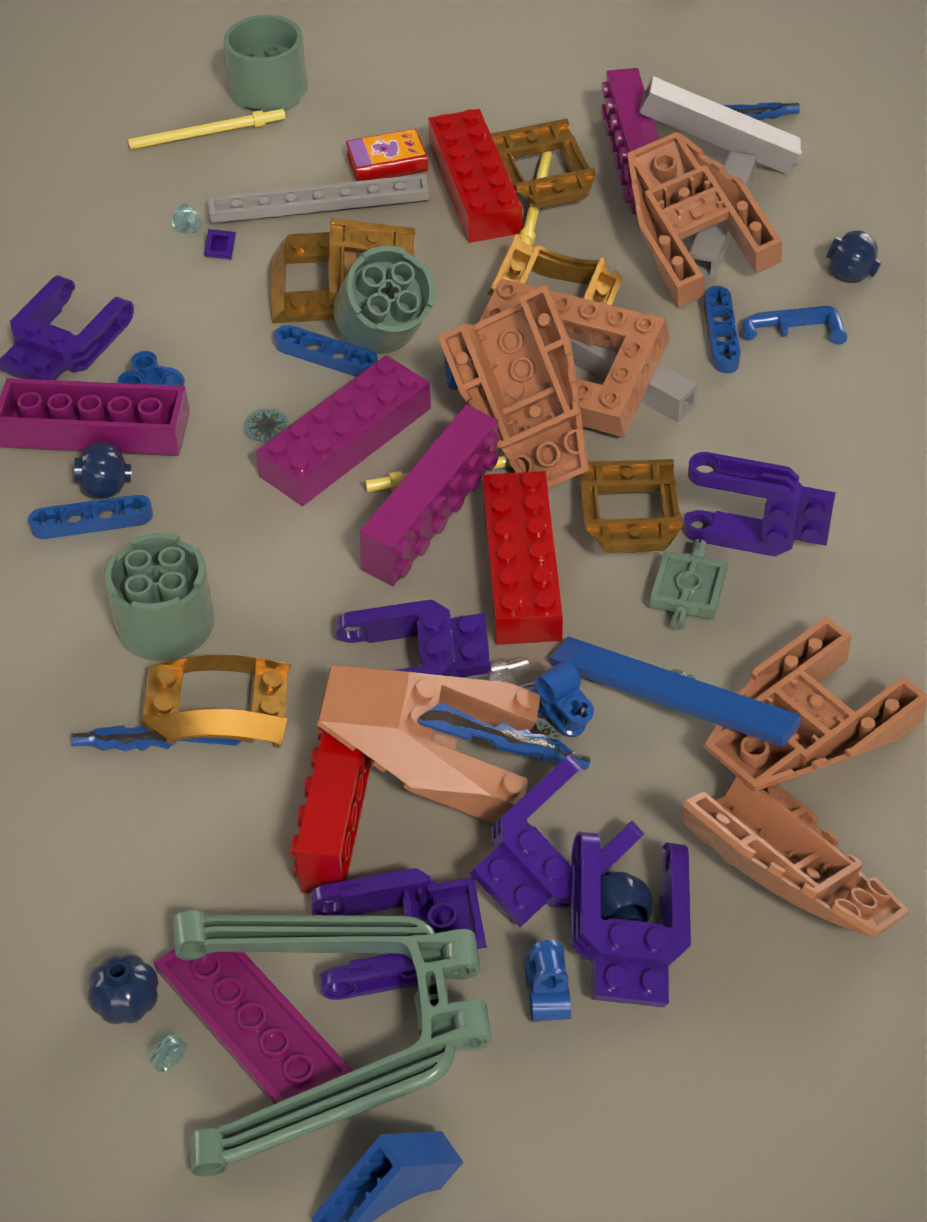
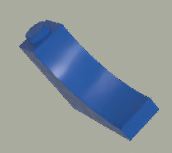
[311,1131,463,1222]

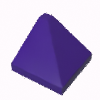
[204,229,236,260]

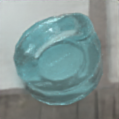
[172,203,201,233]

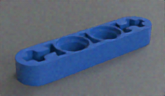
[704,286,741,373]
[274,325,378,377]
[28,495,153,539]

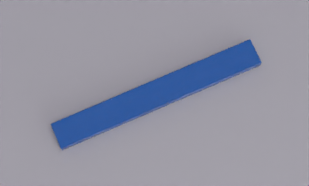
[550,636,801,747]

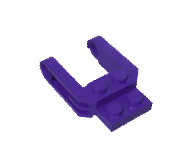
[0,275,134,380]
[683,452,836,557]
[336,599,492,678]
[470,754,645,927]
[571,831,691,1007]
[310,868,487,1000]

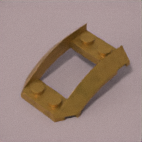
[491,118,596,208]
[328,218,415,306]
[271,232,357,323]
[488,234,623,305]
[580,459,683,553]
[141,654,292,748]

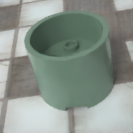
[223,15,307,112]
[333,245,435,354]
[104,533,214,660]

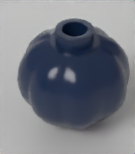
[826,230,882,283]
[74,442,131,500]
[601,872,652,922]
[87,954,159,1024]

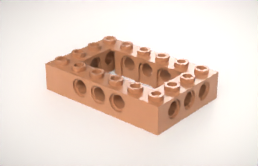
[479,278,670,437]

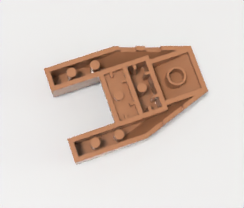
[627,131,782,308]
[704,616,927,792]
[316,665,540,824]

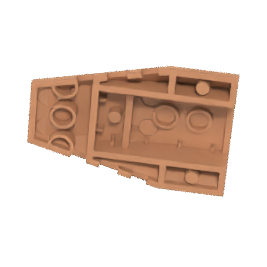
[438,284,589,489]
[682,777,909,939]

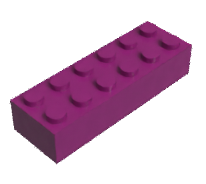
[601,68,659,214]
[256,355,431,507]
[0,378,190,455]
[360,404,500,587]

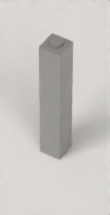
[639,76,803,174]
[690,151,757,281]
[569,338,698,422]

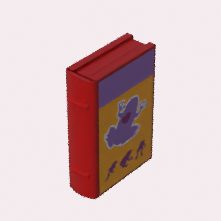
[346,128,428,181]

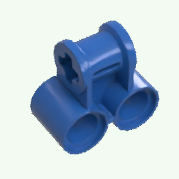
[117,351,185,386]
[531,661,594,737]
[525,940,571,1022]

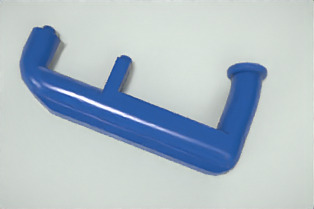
[742,306,848,344]

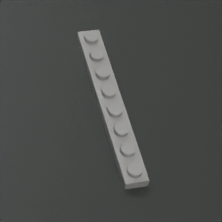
[208,174,430,223]

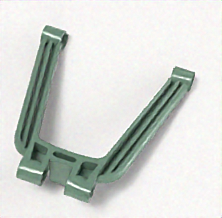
[173,910,492,1177]

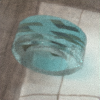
[148,1034,187,1072]

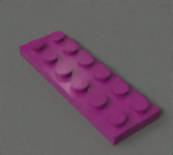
[154,948,353,1104]

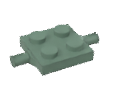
[649,539,728,630]

